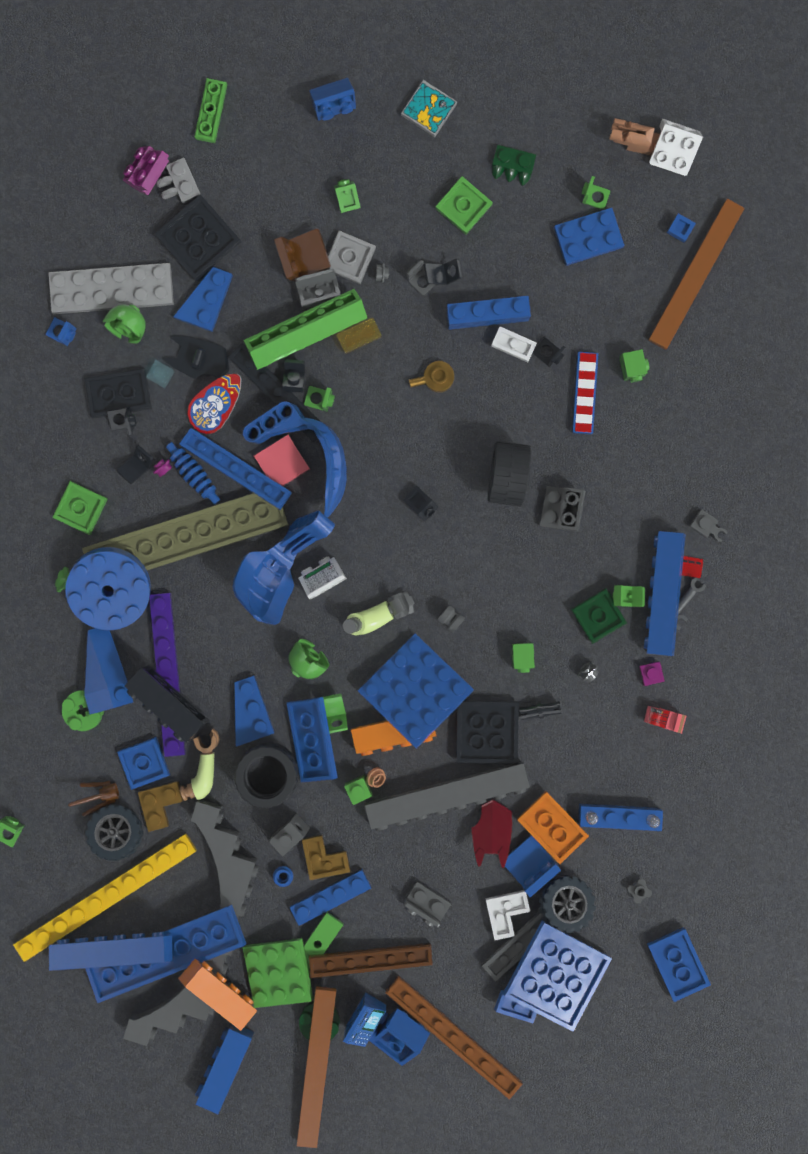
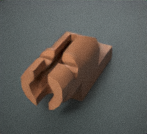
[609,118,660,156]

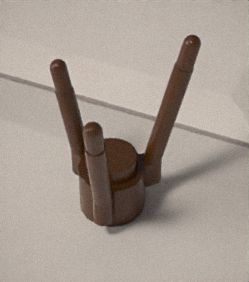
[68,780,119,816]

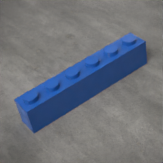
[644,531,686,656]
[49,932,173,971]

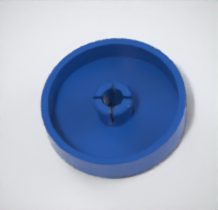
[66,547,151,630]

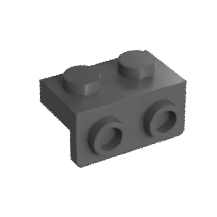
[295,269,341,310]

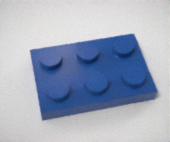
[554,208,624,266]
[647,927,711,1002]

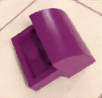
[123,146,169,195]

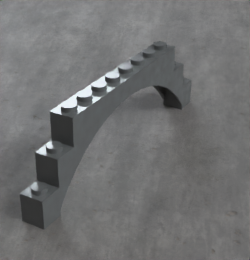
[123,799,259,1046]

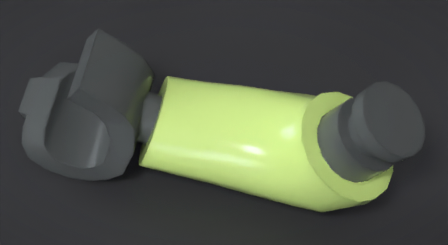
[343,591,415,635]

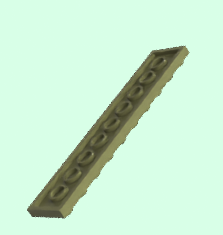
[82,493,289,571]

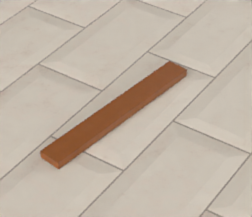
[648,199,745,350]
[385,976,523,1100]
[297,987,336,1148]

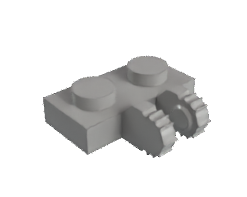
[156,158,200,205]

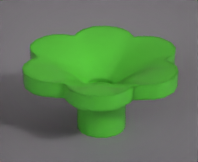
[55,567,69,592]

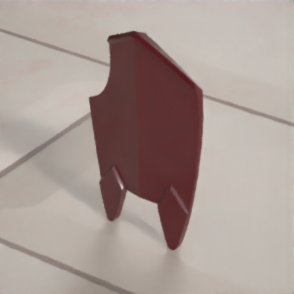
[471,799,512,868]

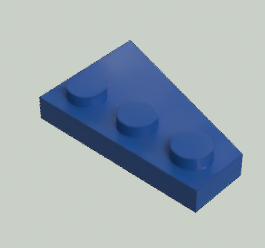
[174,267,233,332]
[235,675,275,747]

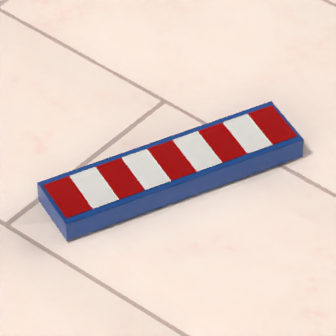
[572,352,598,435]

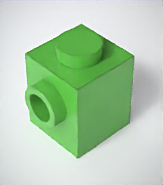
[619,349,649,383]

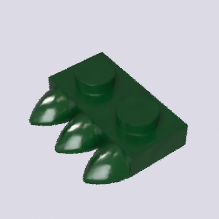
[492,145,536,186]

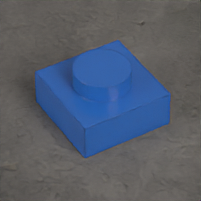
[667,213,696,243]

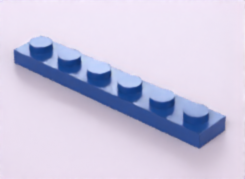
[179,428,292,510]

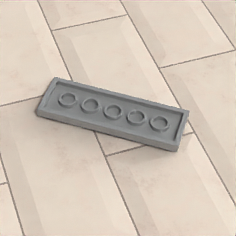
[49,263,174,314]

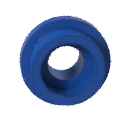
[273,866,293,887]

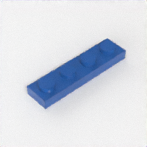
[290,869,371,926]

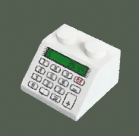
[299,556,347,599]

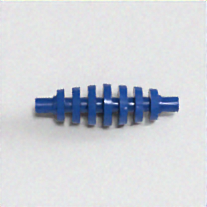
[166,442,220,505]

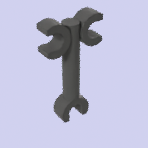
[677,577,706,630]

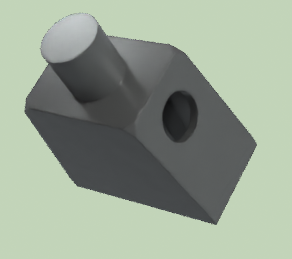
[268,813,310,857]

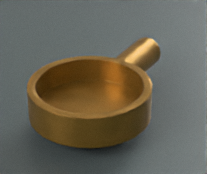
[409,361,454,392]

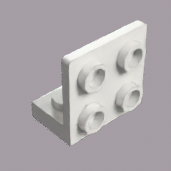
[649,119,703,176]

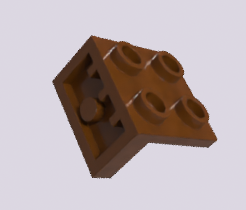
[274,229,331,282]

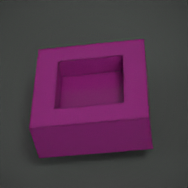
[639,661,665,686]

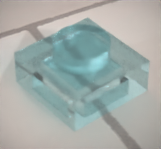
[146,360,175,388]

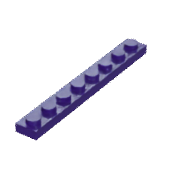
[150,593,186,757]

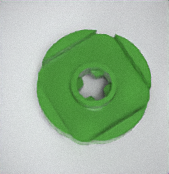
[62,690,104,731]

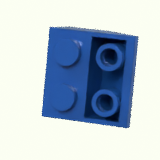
[309,78,356,120]

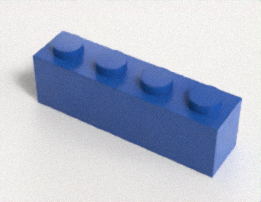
[446,296,531,330]
[195,1024,254,1114]

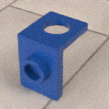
[46,317,77,346]

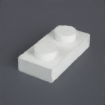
[491,327,537,363]

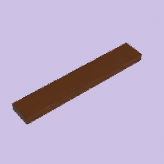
[309,943,433,978]

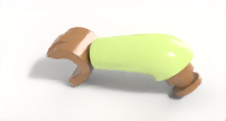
[180,728,220,801]

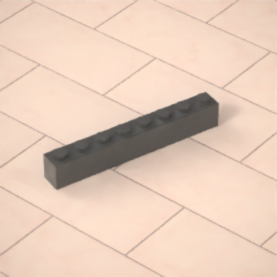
[365,761,530,831]

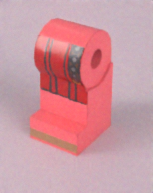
[644,706,686,734]

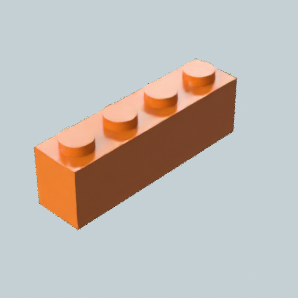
[351,720,436,756]
[178,959,257,1031]

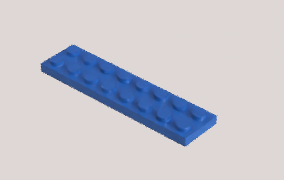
[85,905,246,1003]

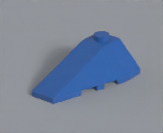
[84,628,133,715]

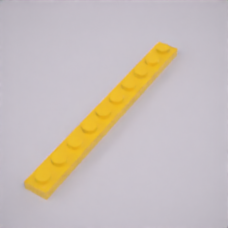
[13,833,197,962]

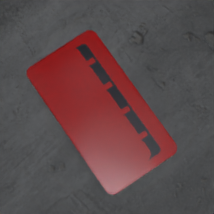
[682,556,703,578]

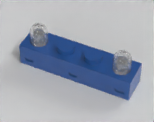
[578,804,663,831]

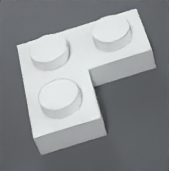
[485,890,530,940]

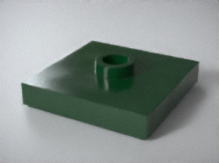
[571,588,627,644]

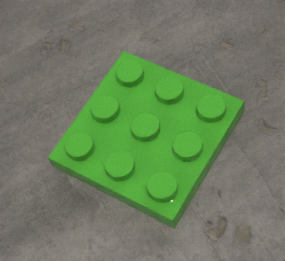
[243,938,314,1008]

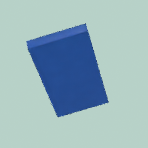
[286,697,338,782]

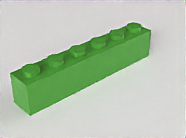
[243,289,367,370]

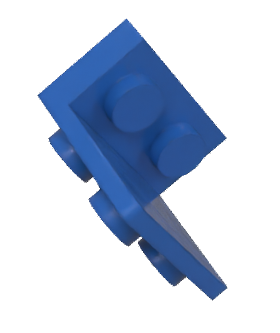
[505,835,561,897]

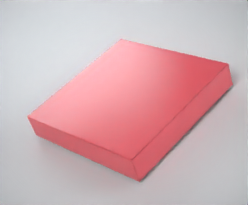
[254,435,310,486]

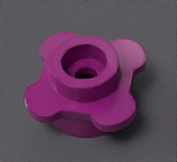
[153,459,172,477]

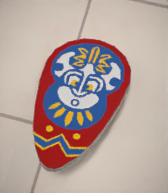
[188,373,242,434]

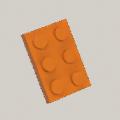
[517,791,589,864]

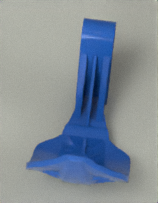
[243,402,347,517]
[233,511,335,625]

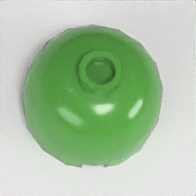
[103,304,145,344]
[288,639,329,679]

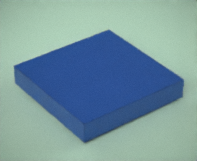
[117,737,170,790]

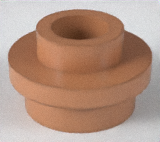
[366,767,386,788]

